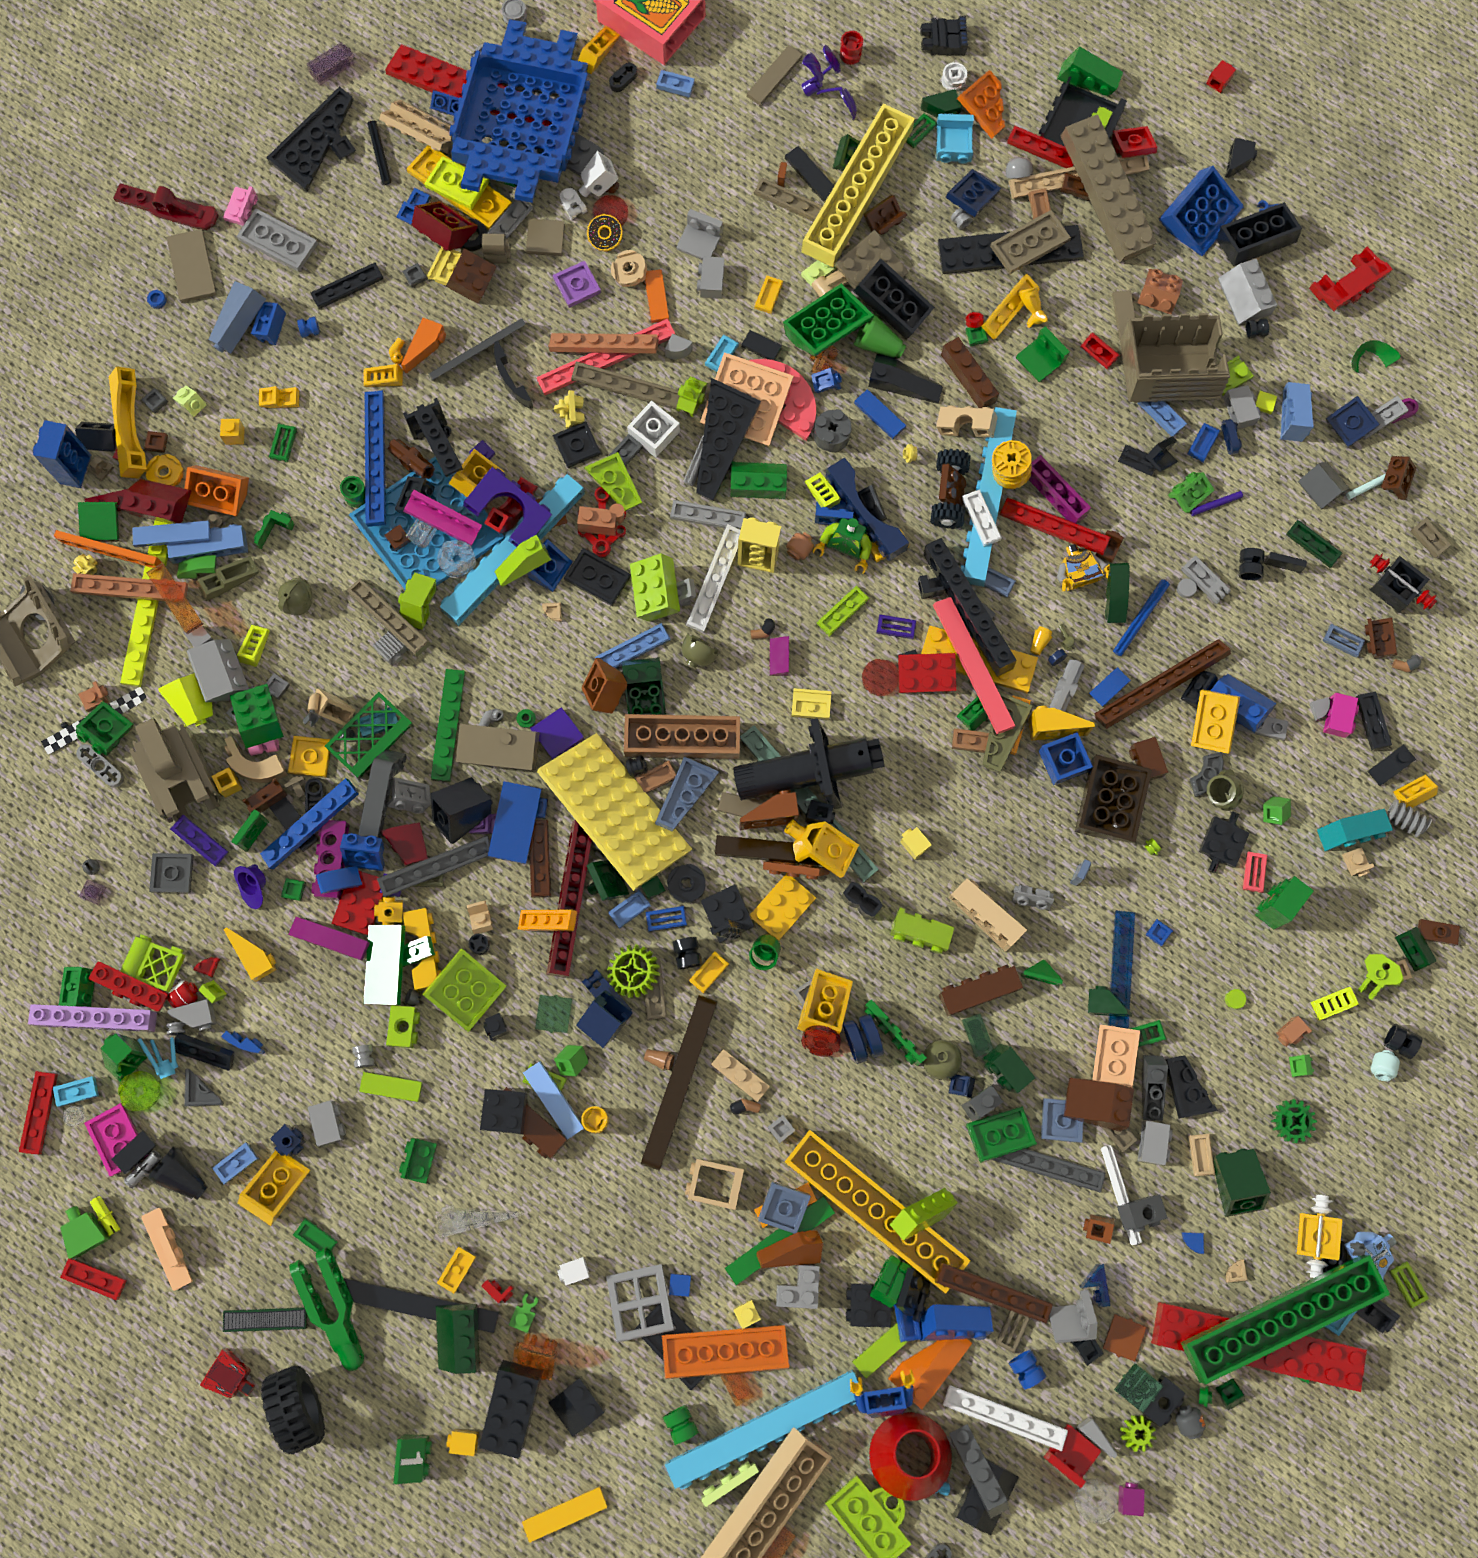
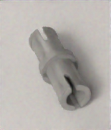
[124,1150,162,1189]

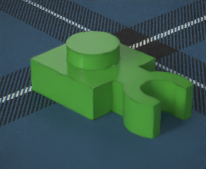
[509,1293,538,1333]

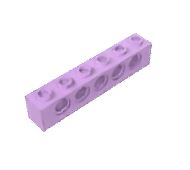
[28,1004,157,1032]

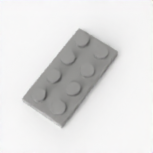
[236,208,318,272]

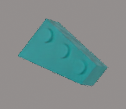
[1317,808,1393,851]

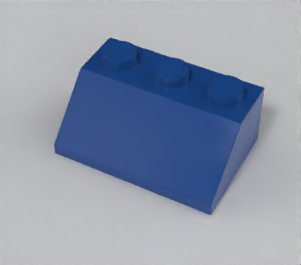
[1211,674,1277,733]

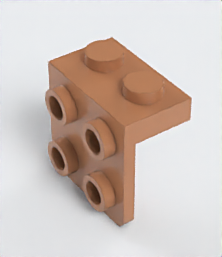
[1137,269,1183,314]

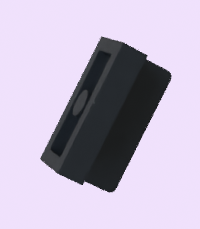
[75,422,116,451]
[1145,436,1178,472]

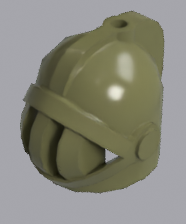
[278,578,313,616]
[1207,769,1244,811]

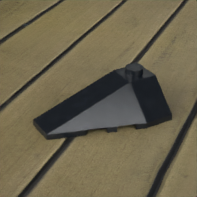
[868,354,943,404]

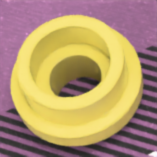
[903,444,918,463]

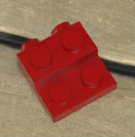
[1111,126,1158,158]

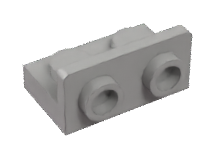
[387,777,431,814]

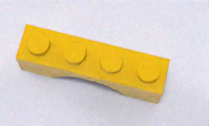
[402,908,441,991]

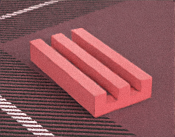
[1243,852,1267,893]

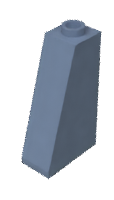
[209,281,266,354]

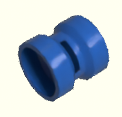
[297,316,320,338]

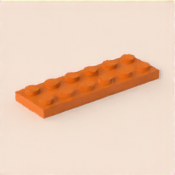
[662,1325,789,1379]

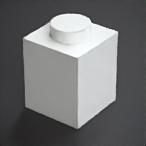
[557,1257,590,1286]

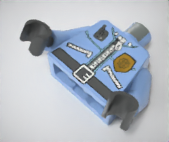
[1344,1231,1397,1279]

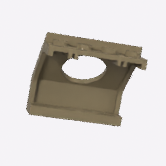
[0,576,76,687]

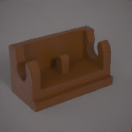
[242,778,288,813]

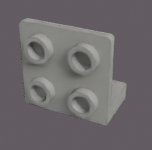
[677,209,723,260]
[1049,1290,1098,1343]

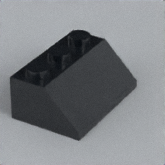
[953,1458,1019,1535]

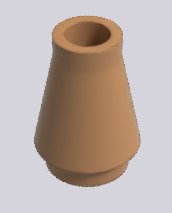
[644,1049,675,1071]

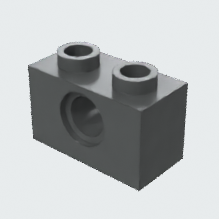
[1117,1194,1168,1233]

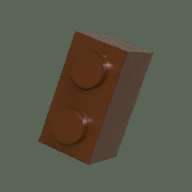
[1129,737,1168,781]

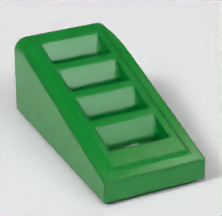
[1130,1020,1167,1047]

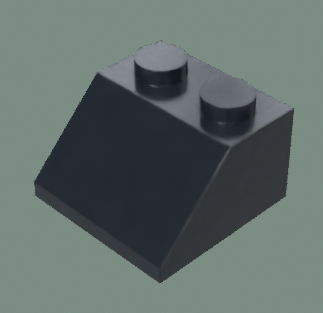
[548,1376,606,1437]

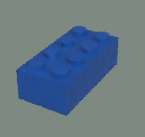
[33,420,91,488]

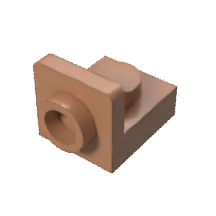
[78,681,109,712]

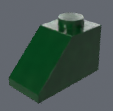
[920,89,962,118]
[1088,986,1132,1017]

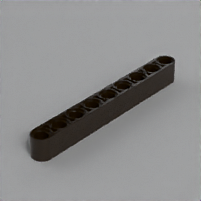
[641,995,718,1171]

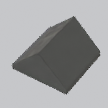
[1298,461,1350,509]

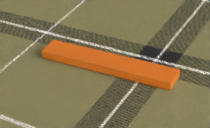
[54,530,164,570]

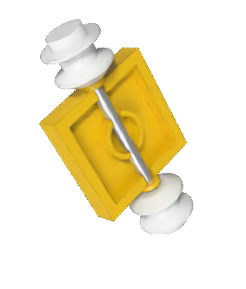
[1297,1195,1342,1278]

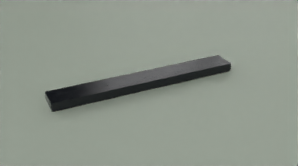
[344,1278,499,1333]

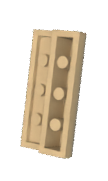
[379,100,453,154]

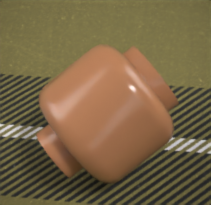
[786,532,814,561]

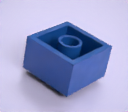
[1039,732,1093,786]

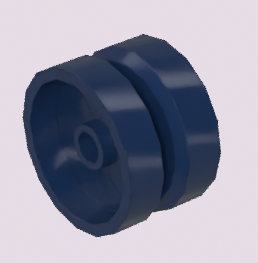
[843,1014,884,1064]

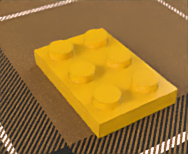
[1191,689,1240,754]
[750,873,816,941]

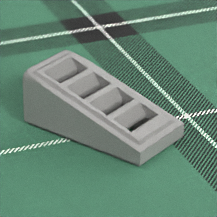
[1076,1417,1117,1458]

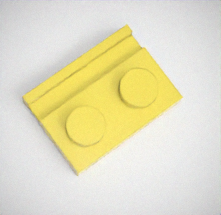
[427,246,462,286]
[791,688,832,720]

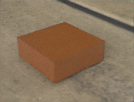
[777,162,787,187]

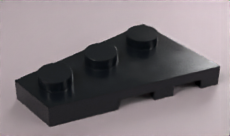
[1165,1055,1218,1119]

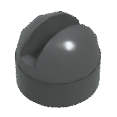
[82,859,100,875]
[405,989,421,1006]

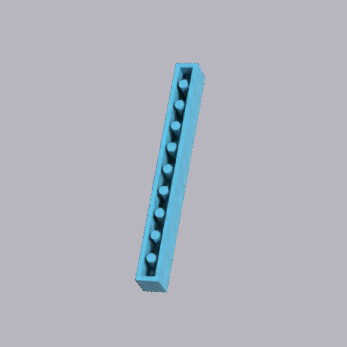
[961,407,1017,587]
[440,474,585,626]
[665,1370,858,1490]

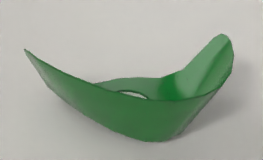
[1351,340,1401,373]

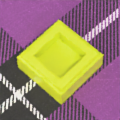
[1255,391,1277,414]

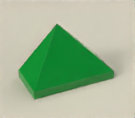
[1021,960,1063,986]

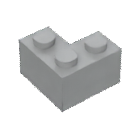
[776,1265,820,1309]

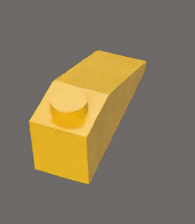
[578,25,620,74]
[223,928,277,982]

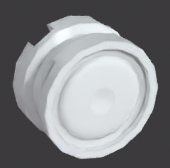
[942,62,967,91]

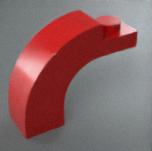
[484,477,538,533]

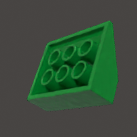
[783,283,874,356]

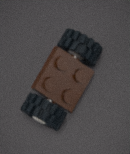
[930,449,971,529]

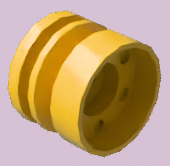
[992,440,1032,489]

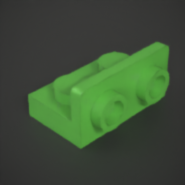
[1168,472,1214,513]

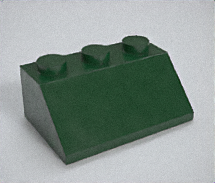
[436,1304,480,1374]

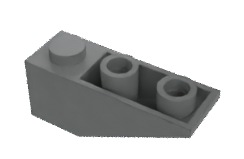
[1142,1055,1168,1121]

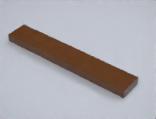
[935,1262,1053,1324]

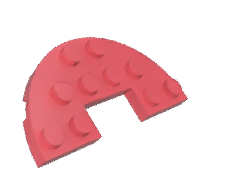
[748,359,816,441]

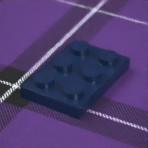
[945,169,1001,217]

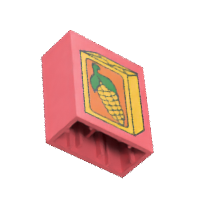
[593,0,706,65]

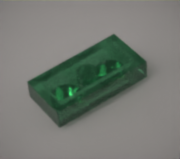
[961,1013,994,1058]

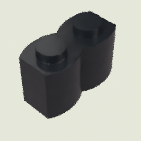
[842,882,883,920]

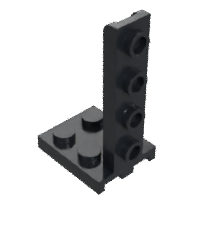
[403,398,463,477]
[701,884,756,943]

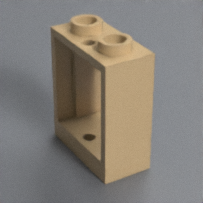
[685,1159,744,1210]

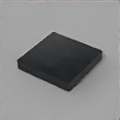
[553,422,601,468]

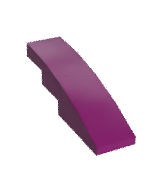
[288,917,370,961]

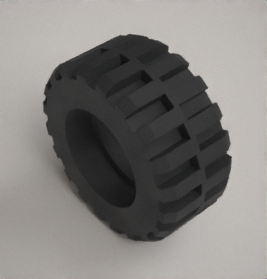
[261,1365,325,1455]

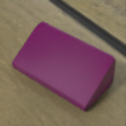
[770,636,789,676]

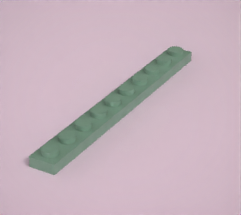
[740,725,879,883]

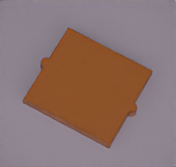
[1103,1314,1146,1362]

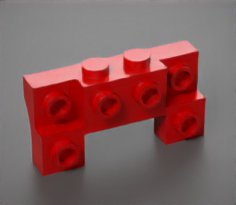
[1309,246,1393,312]

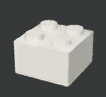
[627,401,680,458]

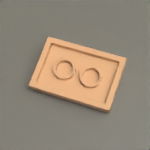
[1092,1024,1140,1088]

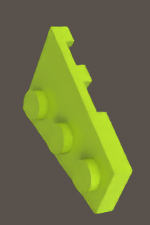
[584,452,642,511]

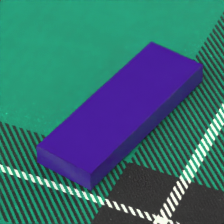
[170,815,229,867]

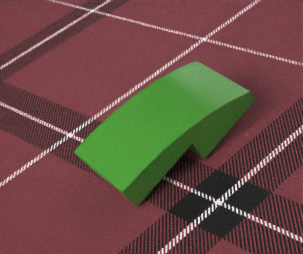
[177,555,217,579]

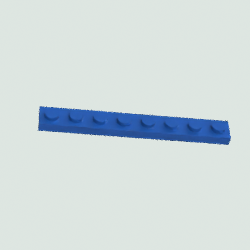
[364,390,386,527]

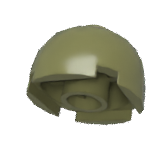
[682,633,720,668]
[923,1040,962,1080]

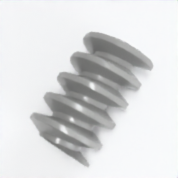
[1387,799,1432,838]

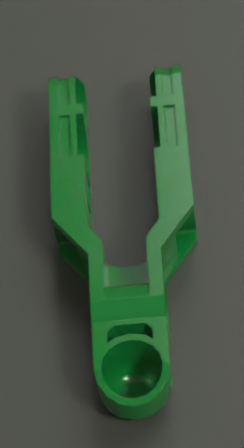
[289,1247,364,1371]

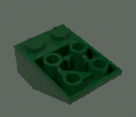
[622,657,666,715]

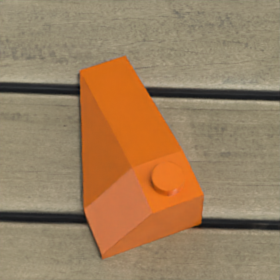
[888,1339,972,1410]

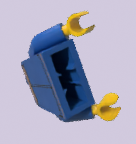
[850,1370,915,1418]

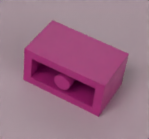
[1323,693,1359,738]

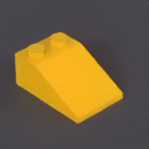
[1028,706,1095,741]
[797,969,853,1042]
[238,1150,310,1226]

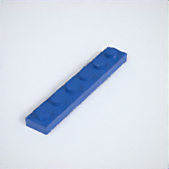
[260,778,359,870]

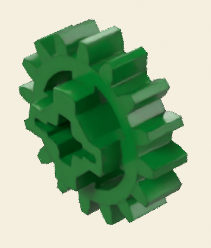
[1271,1099,1317,1143]

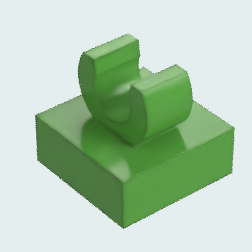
[1289,1055,1314,1077]

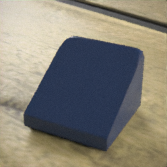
[949,1075,975,1098]

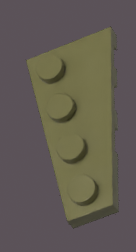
[982,691,1033,774]

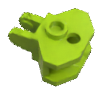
[676,376,707,417]
[1358,954,1404,1000]

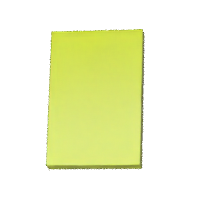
[425,156,489,210]

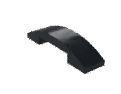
[494,341,533,409]

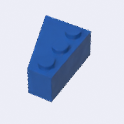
[919,1304,993,1341]

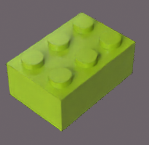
[630,553,680,622]

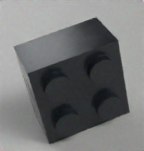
[480,1089,528,1135]

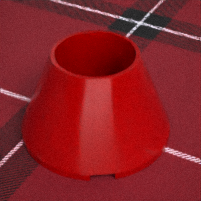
[869,1412,952,1501]

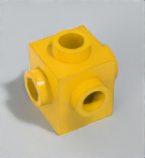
[374,896,403,925]

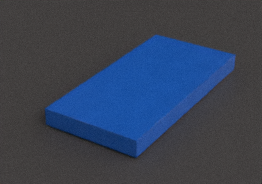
[487,781,541,865]

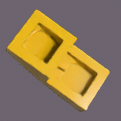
[259,386,300,408]

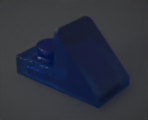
[1079,1263,1111,1307]

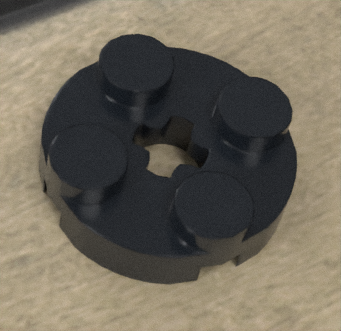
[667,864,706,903]

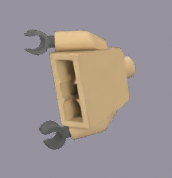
[303,688,356,742]

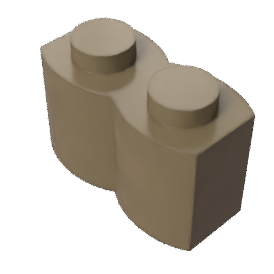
[482,234,511,264]

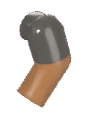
[1392,655,1421,672]

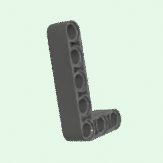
[358,749,406,839]

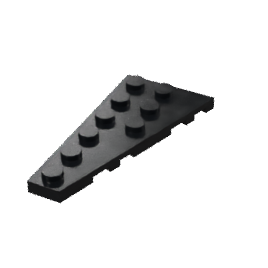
[266,86,354,192]
[696,378,761,502]

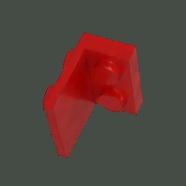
[1043,1424,1101,1488]

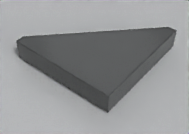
[185,1069,223,1107]

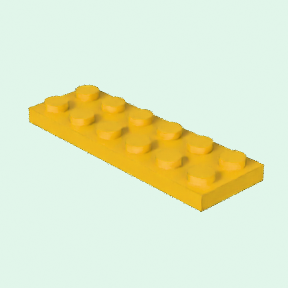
[406,145,512,230]
[921,625,1038,693]

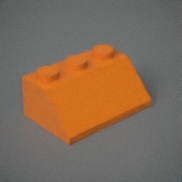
[184,465,249,516]

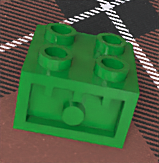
[1016,326,1070,382]

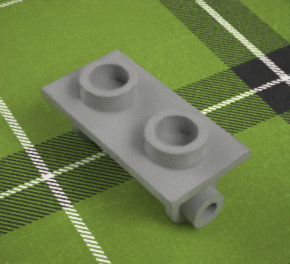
[1012,884,1054,910]

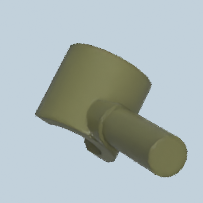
[1058,624,1074,651]

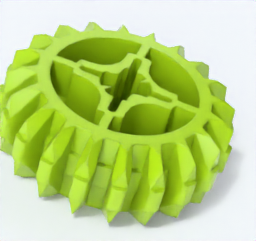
[607,945,660,998]

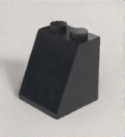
[430,777,493,844]

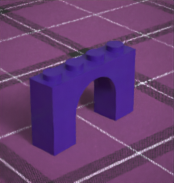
[463,467,552,547]

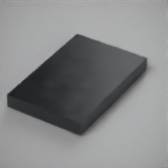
[564,548,631,606]

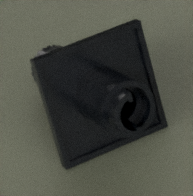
[733,718,885,809]

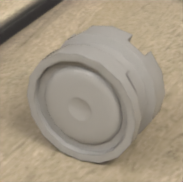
[501,0,527,24]

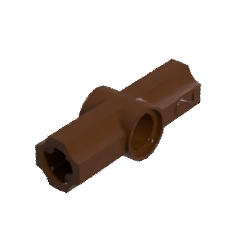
[388,439,435,479]

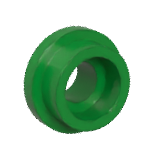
[516,709,536,728]
[1199,1386,1213,1407]

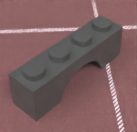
[949,1424,1009,1518]

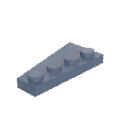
[655,757,719,832]

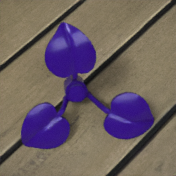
[802,45,857,120]

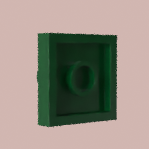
[587,860,629,901]

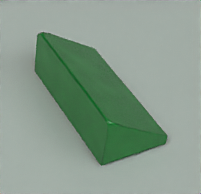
[957,696,988,731]

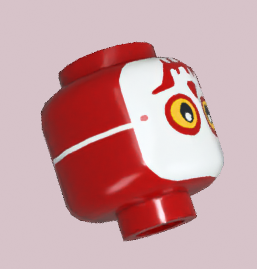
[167,980,199,1008]

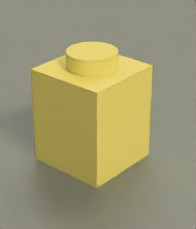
[900,827,932,860]
[733,1300,761,1329]

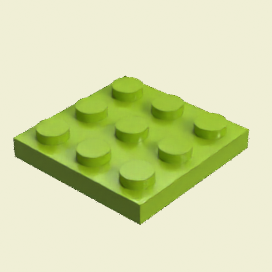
[422,948,507,1032]

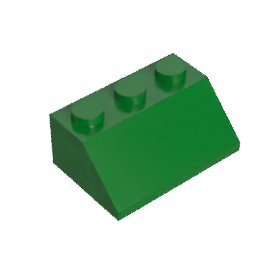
[731,462,787,499]

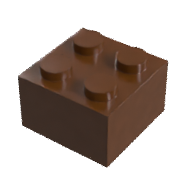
[446,249,497,304]

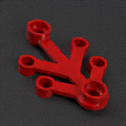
[578,487,626,558]

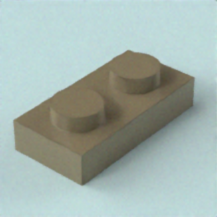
[1410,518,1451,558]

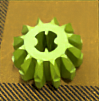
[1120,1415,1156,1452]

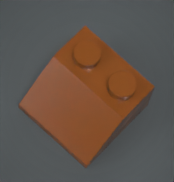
[581,658,627,714]

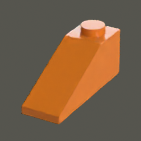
[401,318,446,373]

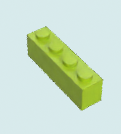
[890,1188,958,1241]

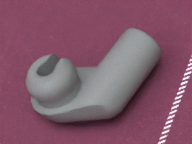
[478,709,504,727]

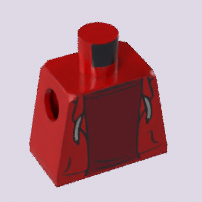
[200,1348,255,1398]

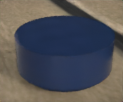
[1048,649,1067,666]

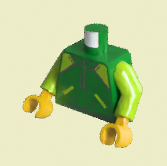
[813,518,872,574]

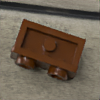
[863,195,908,235]
[1365,618,1398,659]

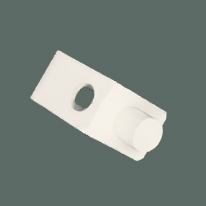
[579,151,618,197]

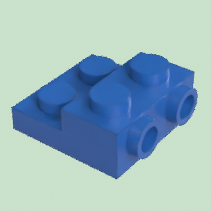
[340,833,385,871]

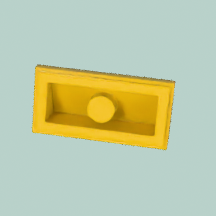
[1393,775,1438,808]

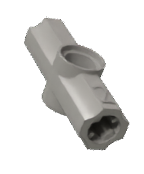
[1049,659,1085,712]

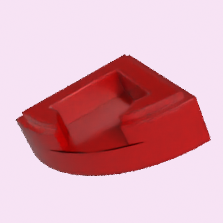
[193,957,220,977]

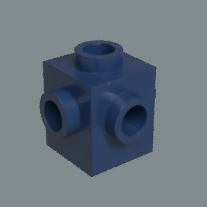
[270,1124,305,1156]

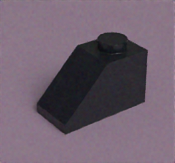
[1225,138,1257,178]
[1367,744,1416,786]

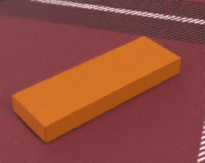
[645,269,669,323]

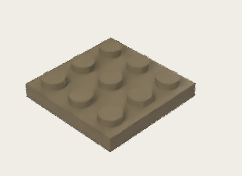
[834,230,909,307]

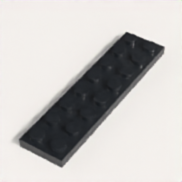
[937,225,1084,274]

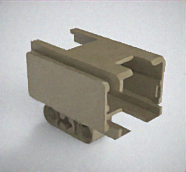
[129,718,223,823]

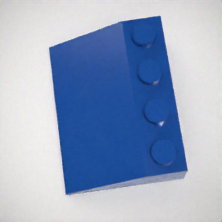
[1159,166,1244,256]

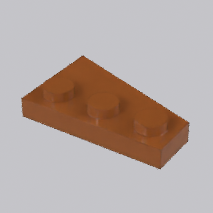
[763,861,830,879]

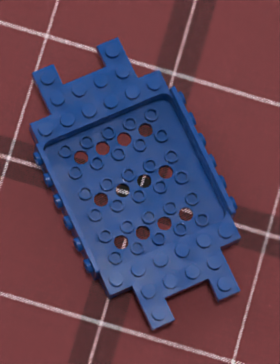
[449,19,590,203]

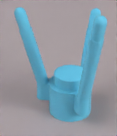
[138,1037,178,1079]

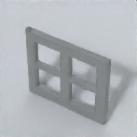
[606,1264,676,1342]

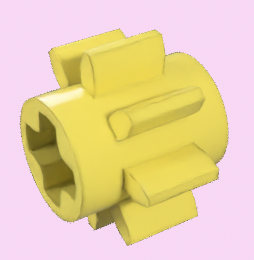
[73,554,98,575]

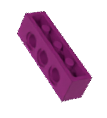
[1029,455,1091,524]
[312,820,350,901]

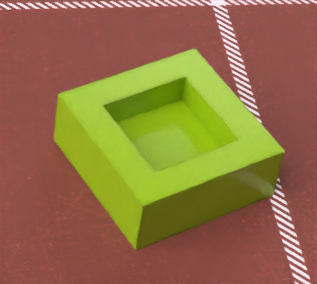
[199,980,227,1003]

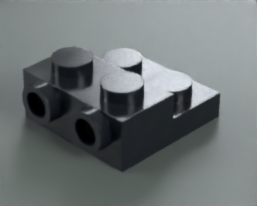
[846,1283,891,1327]

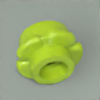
[1144,838,1162,855]

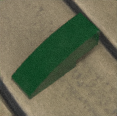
[1105,563,1130,623]

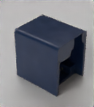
[576,990,633,1048]

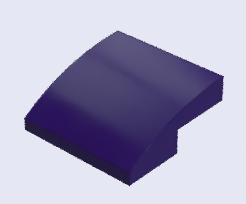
[530,707,585,760]

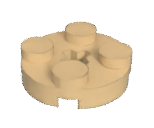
[611,250,647,287]

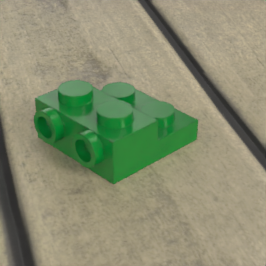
[76,701,133,756]

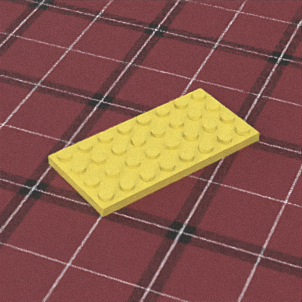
[537,733,692,891]

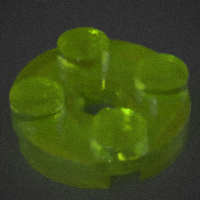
[118,1071,161,1112]

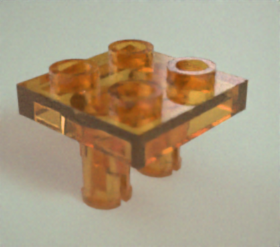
[513,1333,557,1381]

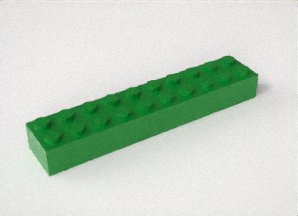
[1181,1255,1390,1384]

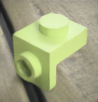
[173,386,206,417]

